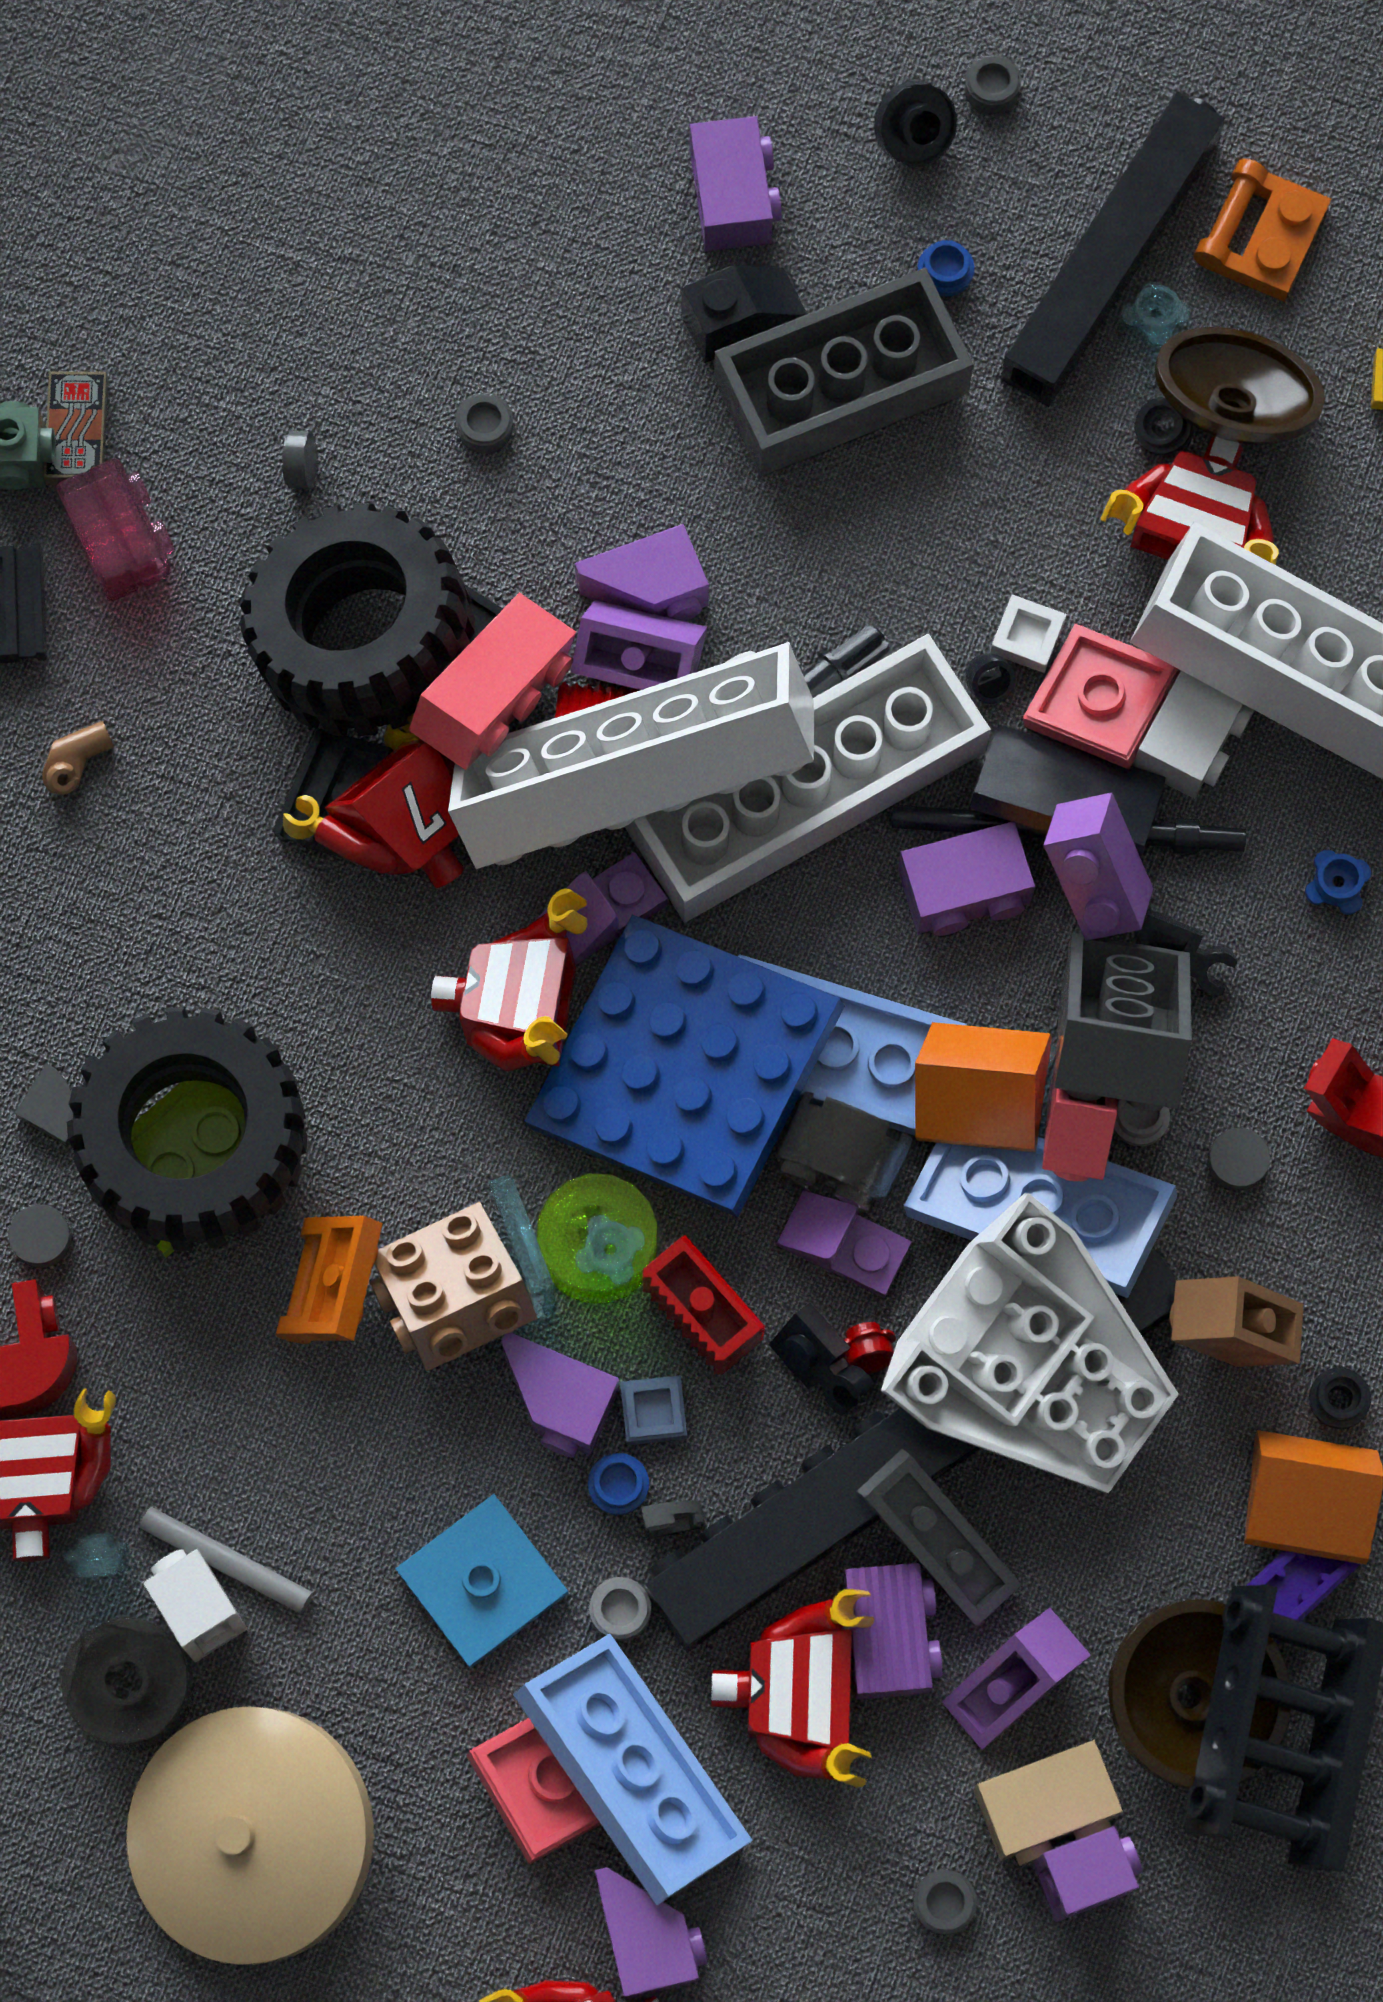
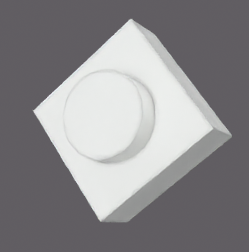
[990,594,1066,673]

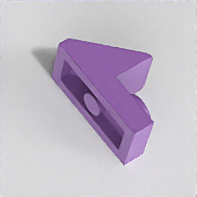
[537,852,668,965]
[777,1190,912,1298]

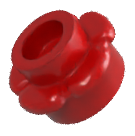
[843,1322,896,1374]

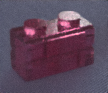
[56,458,175,601]

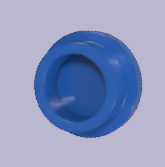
[917,240,974,297]
[588,1453,649,1515]

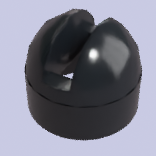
[965,653,1016,704]

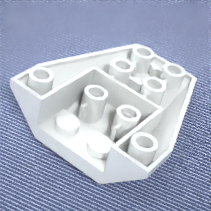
[881,1193,1179,1493]

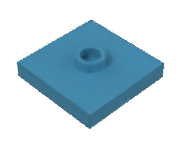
[395,1494,569,1669]

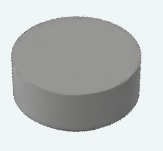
[589,1577,651,1642]

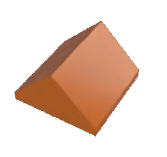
[915,1022,1052,1153]
[1244,1430,1383,1565]

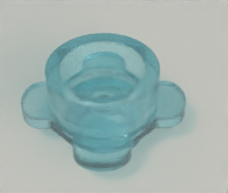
[1122,282,1190,347]
[575,1215,645,1285]
[63,1533,129,1578]

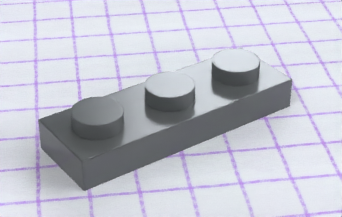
[857,1449,1022,1627]

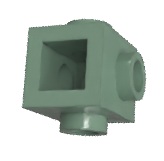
[0,401,56,490]

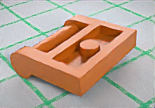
[1193,158,1331,302]
[275,1216,383,1344]

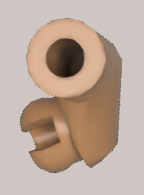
[42,721,114,795]

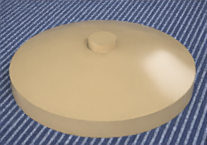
[127,1707,374,1965]

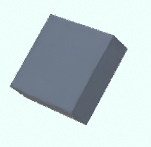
[620,1375,687,1445]

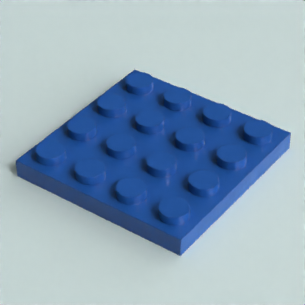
[524,914,845,1218]

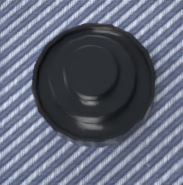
[874,81,958,166]

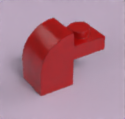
[1304,1038,1383,1158]
[0,1279,77,1420]

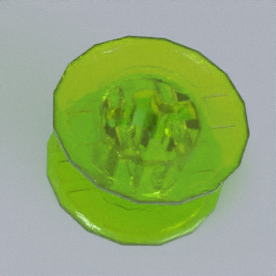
[536,1173,657,1304]

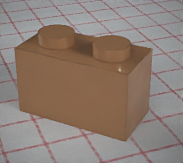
[1170,1276,1304,1367]

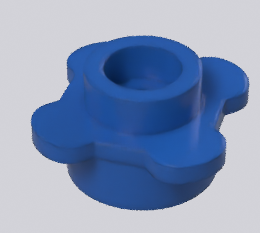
[1305,850,1371,915]

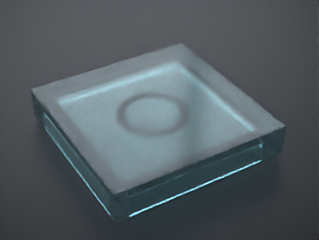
[488,1174,556,1318]

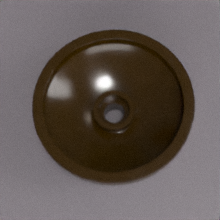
[1155,327,1325,445]
[1108,1599,1291,1789]

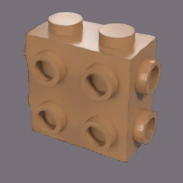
[369,1202,538,1371]

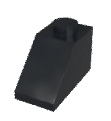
[681,265,807,363]

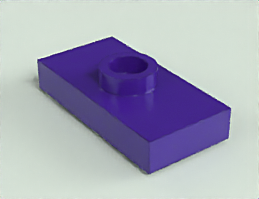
[1246,1551,1361,1644]

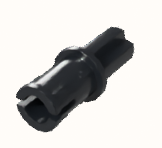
[802,625,890,698]

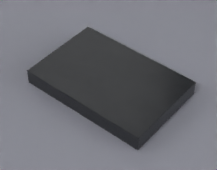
[969,724,1166,858]

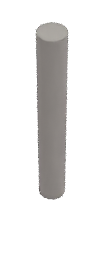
[139,1506,313,1614]

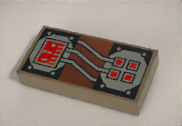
[44,371,109,486]

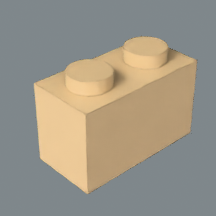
[973,1740,1123,1867]

